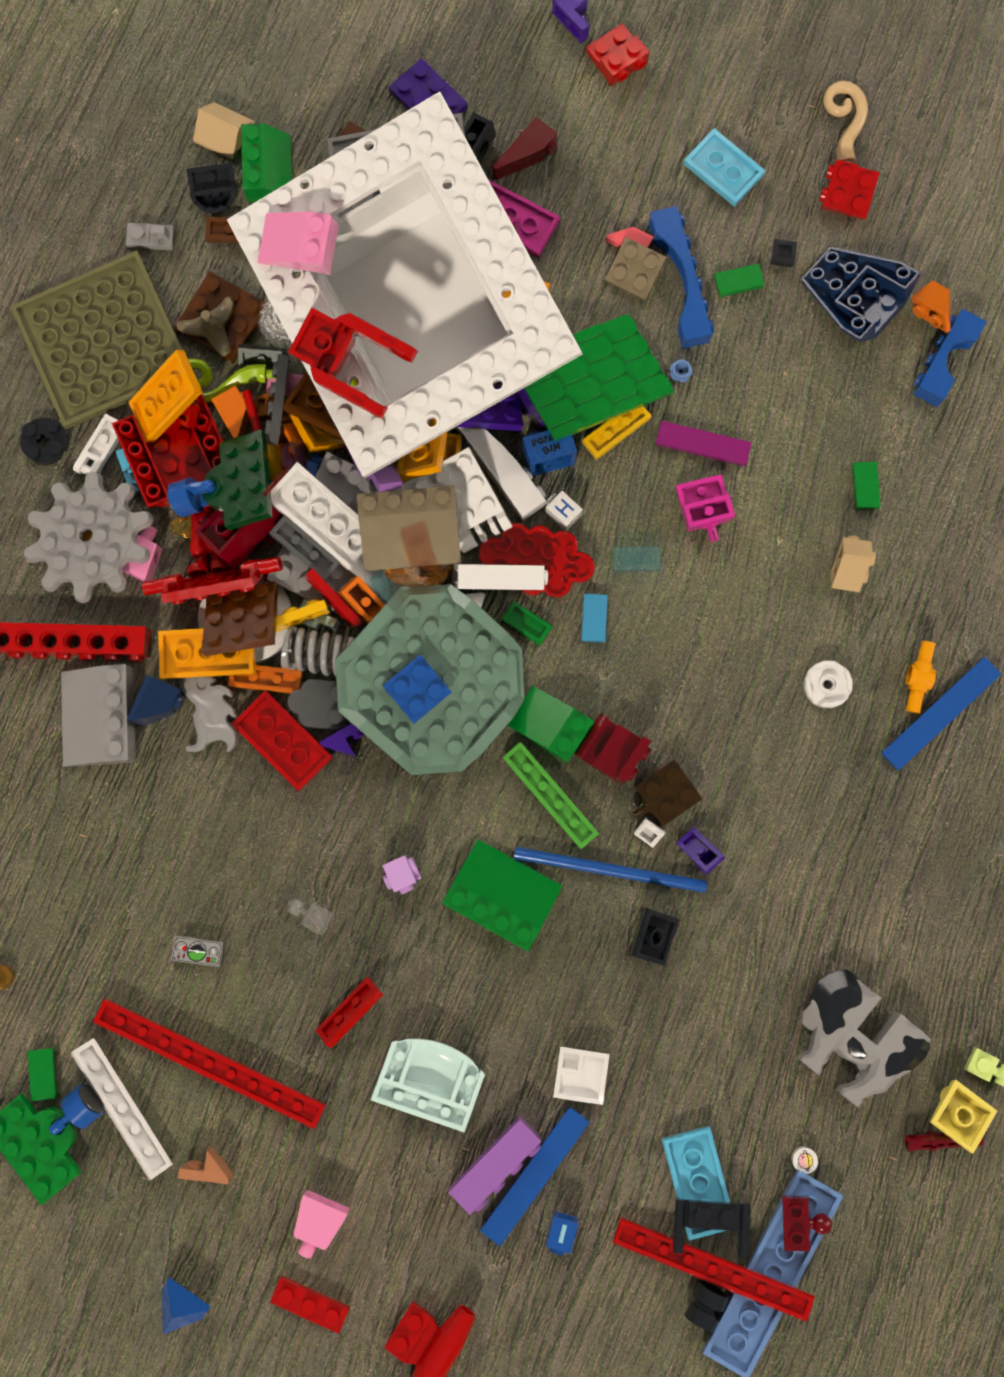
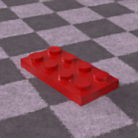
[231,690,334,792]

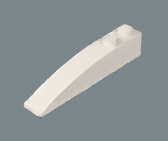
[454,427,546,522]

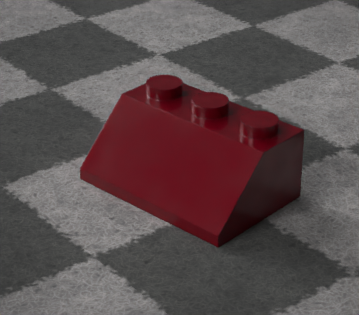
[195,506,283,569]

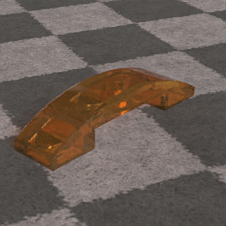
[384,565,454,587]

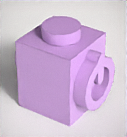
[382,855,422,895]

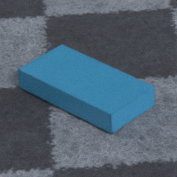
[581,594,608,643]

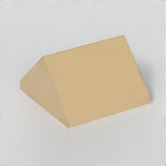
[193,102,254,161]

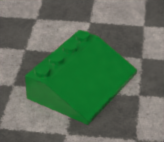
[442,839,562,952]

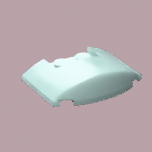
[371,1038,485,1132]

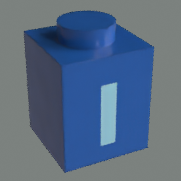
[545,1210,579,1255]

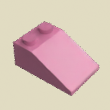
[258,212,339,274]

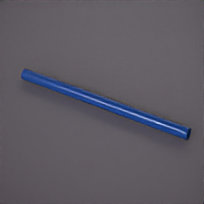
[514,847,707,893]

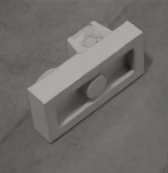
[126,223,175,250]

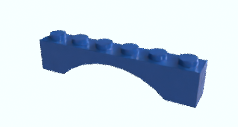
[648,206,714,349]

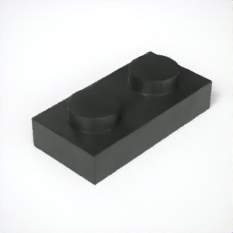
[238,344,286,370]

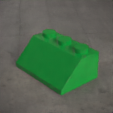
[241,123,292,202]

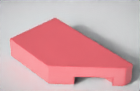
[605,227,653,248]

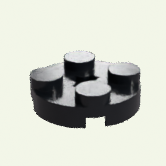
[20,418,69,465]

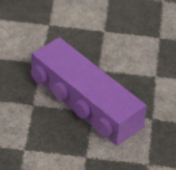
[448,1116,541,1215]

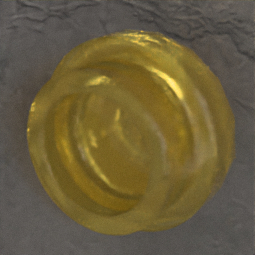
[169,517,191,538]

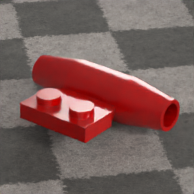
[384,1301,476,1377]

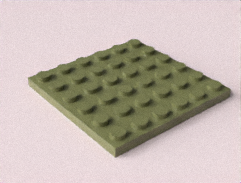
[10,251,183,430]

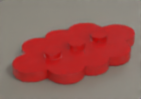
[478,523,595,598]

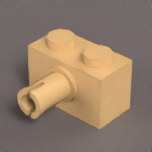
[831,536,876,592]

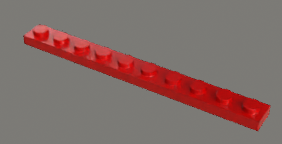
[93,998,326,1129]

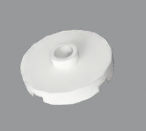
[804,661,852,708]

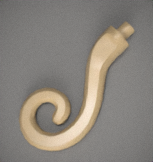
[823,80,868,163]

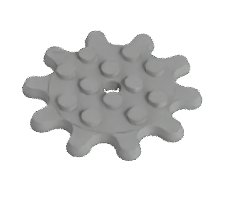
[24,472,153,603]

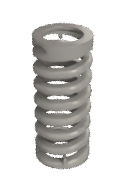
[281,626,355,676]

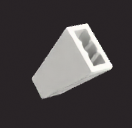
[452,564,548,590]

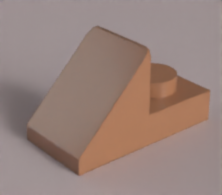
[178,1146,233,1184]

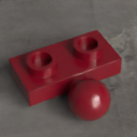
[782,1196,832,1251]

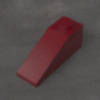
[493,117,558,180]

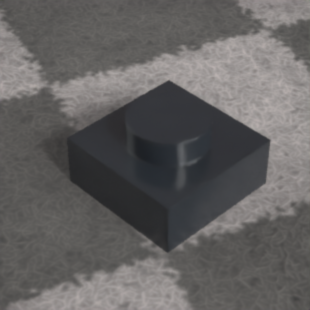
[770,239,797,268]

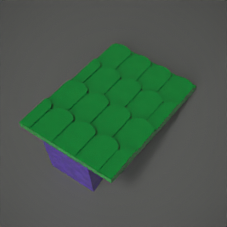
[519,314,675,442]

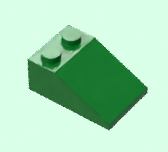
[507,686,594,764]

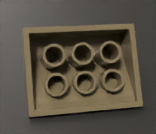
[357,486,461,572]

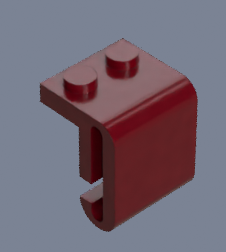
[574,714,652,785]

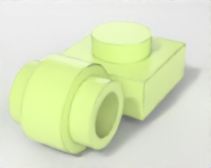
[964,1047,1004,1087]

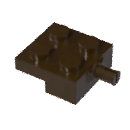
[632,759,702,827]

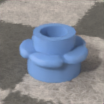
[670,360,693,382]

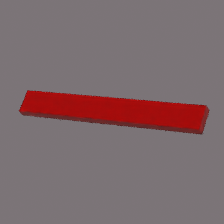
[612,1217,815,1322]

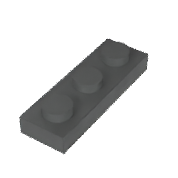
[269,515,341,581]

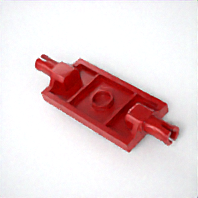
[142,556,283,604]

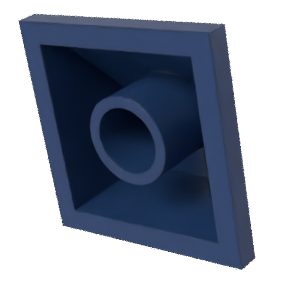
[126,675,185,726]

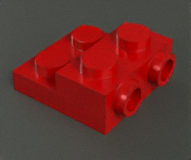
[586,23,649,86]
[819,159,880,220]

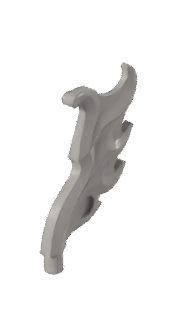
[178,677,237,752]

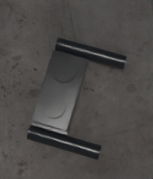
[673,1198,751,1258]

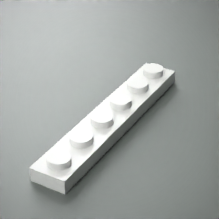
[71,1038,173,1181]

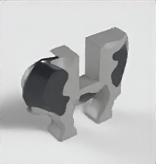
[796,969,931,1108]

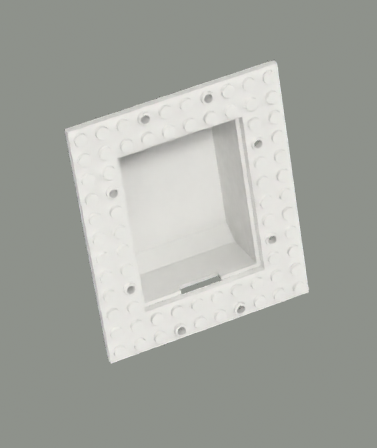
[227,92,583,478]

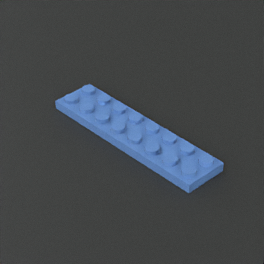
[702,1169,843,1377]

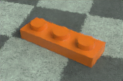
[228,665,303,694]

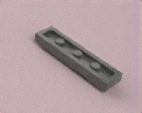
[265,354,289,446]

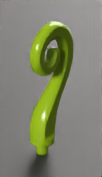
[188,358,275,404]

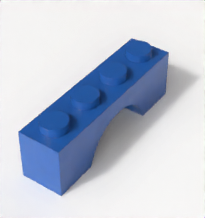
[913,308,987,407]

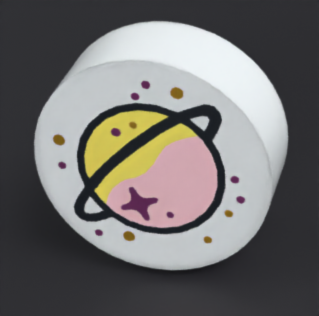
[791,1146,818,1174]

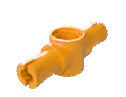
[905,641,936,714]

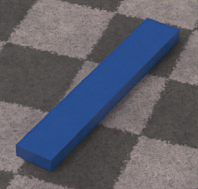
[881,657,1001,771]
[480,1106,590,1246]

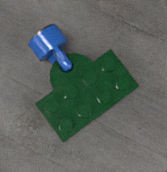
[167,429,272,530]

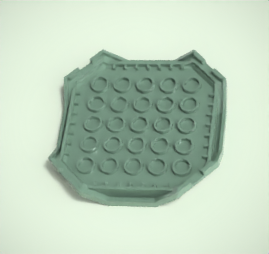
[335,584,525,775]

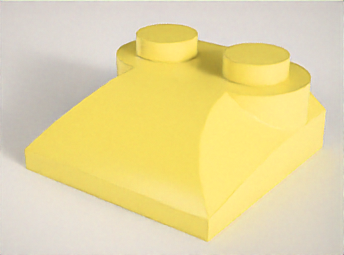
[930,1080,997,1153]

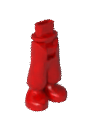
[186,505,232,576]

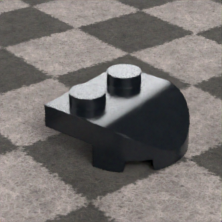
[186,163,237,213]

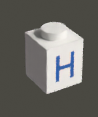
[545,491,583,531]

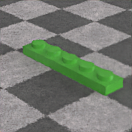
[502,742,599,850]

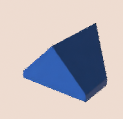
[162,1278,211,1335]

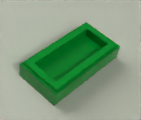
[713,264,765,298]
[852,461,881,510]
[501,601,553,646]
[28,1047,58,1101]

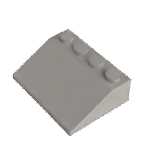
[61,664,136,767]

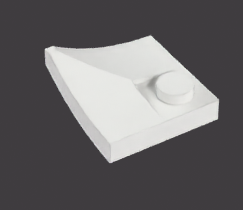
[553,1047,610,1105]

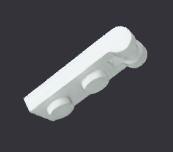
[73,414,119,475]

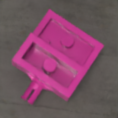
[675,474,735,542]

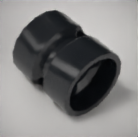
[684,1281,729,1332]

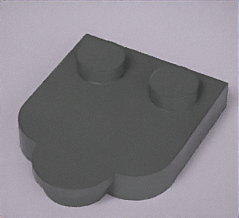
[287,679,346,731]

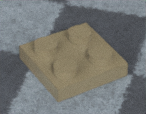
[605,237,667,301]

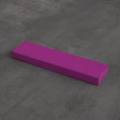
[655,420,752,467]

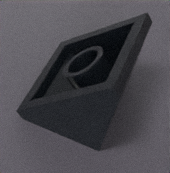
[628,907,679,966]

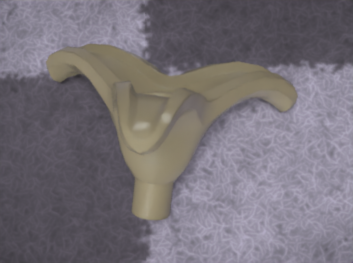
[177,296,234,356]

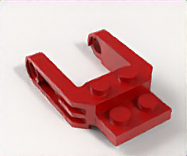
[288,307,418,419]

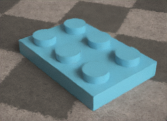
[683,128,766,207]

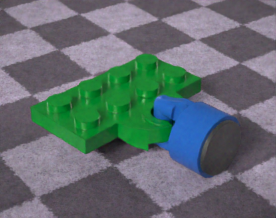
[0,1084,104,1206]

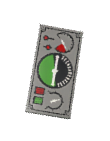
[171,936,225,967]

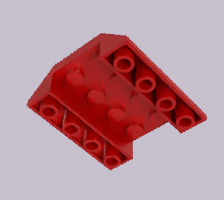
[111,393,223,508]

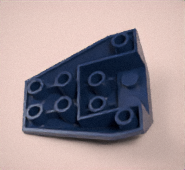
[801,246,920,342]

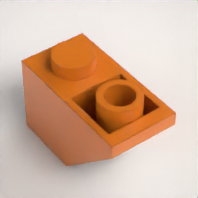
[912,280,951,333]

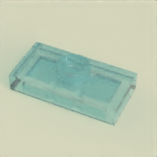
[612,546,661,572]

